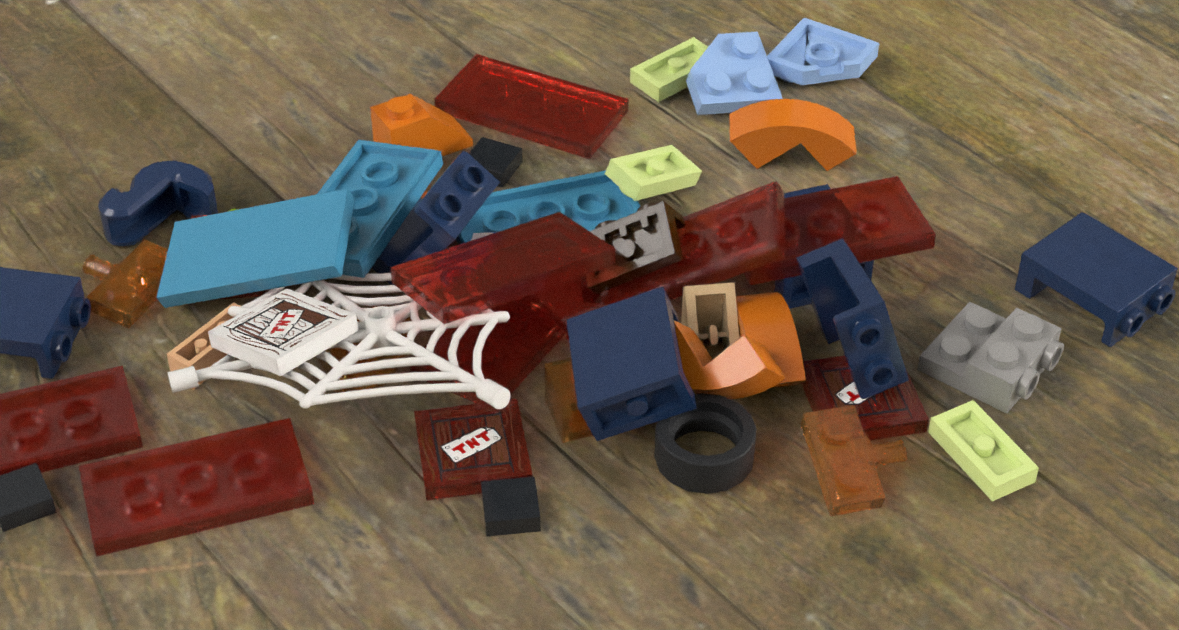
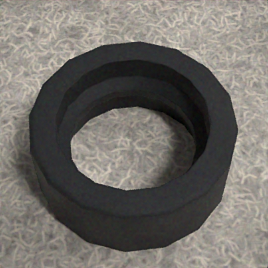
[654,393,757,494]

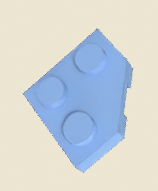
[767,18,879,85]
[686,32,783,115]

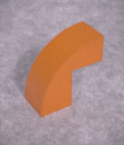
[729,99,857,171]
[736,292,806,388]
[674,320,786,399]

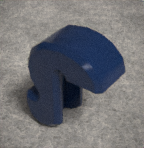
[98,160,218,247]

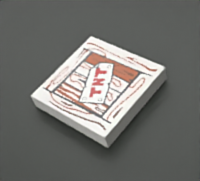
[208,289,359,376]

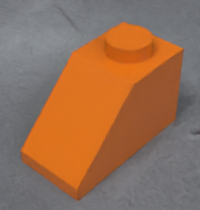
[370,94,473,157]

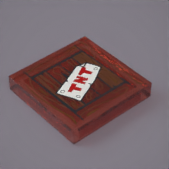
[801,355,929,447]
[414,399,533,500]

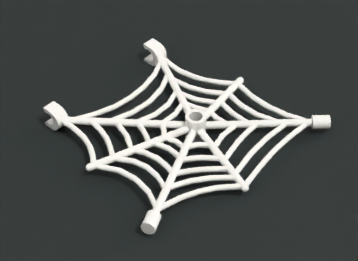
[167,232,511,409]

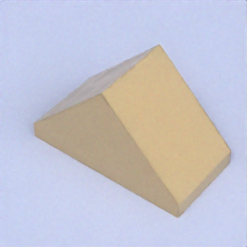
[681,282,739,359]

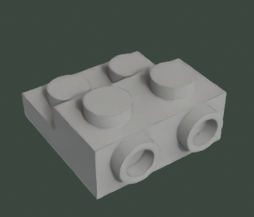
[917,302,1064,414]

